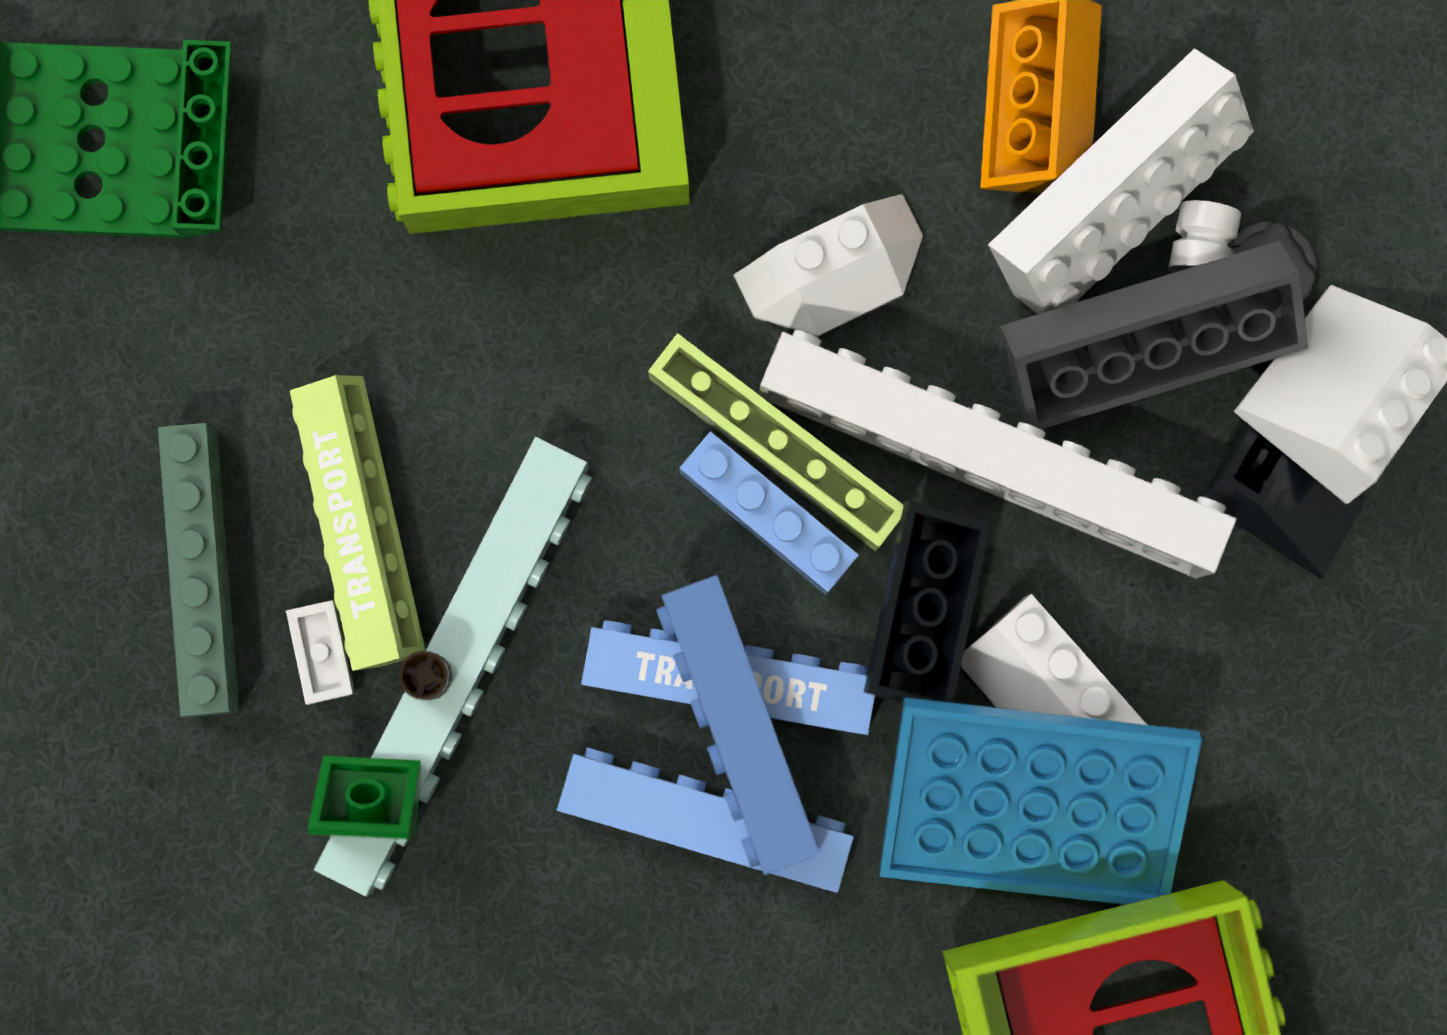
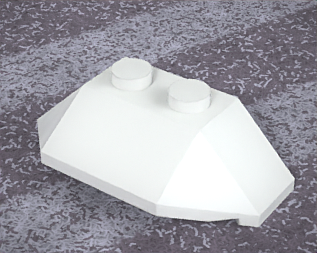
[734,194,923,337]

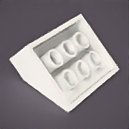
[1233,285,1447,504]

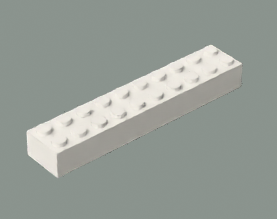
[759,330,1236,579]

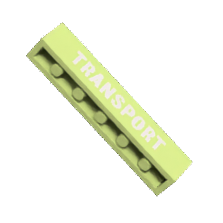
[648,333,904,551]
[290,375,425,671]

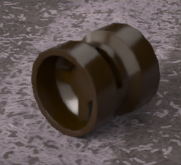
[399,651,453,701]

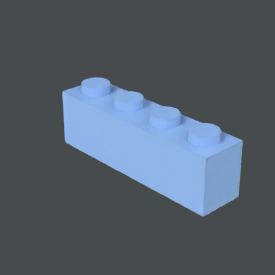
[679,431,858,595]

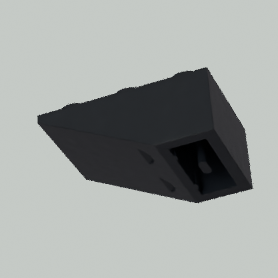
[1201,423,1364,579]

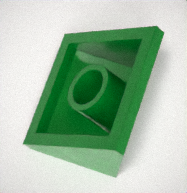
[308,756,421,839]

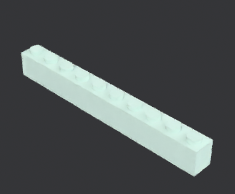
[314,437,592,897]

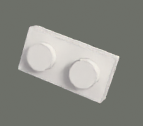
[286,600,355,705]

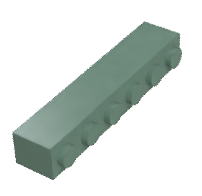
[158,423,239,717]

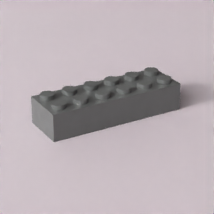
[1000,241,1308,429]

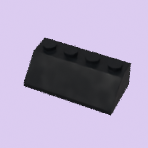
[864,501,991,704]

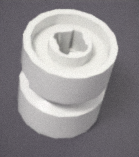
[1168,200,1241,273]

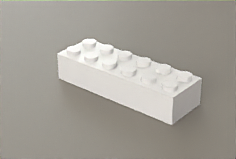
[988,48,1254,314]

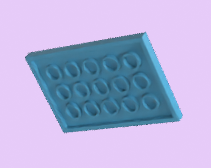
[879,698,1202,905]

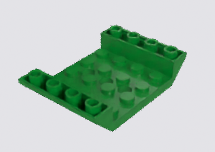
[0,40,232,238]

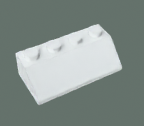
[961,594,1147,725]

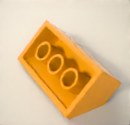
[980,0,1102,194]

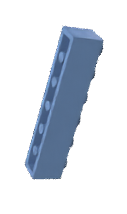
[656,575,820,875]

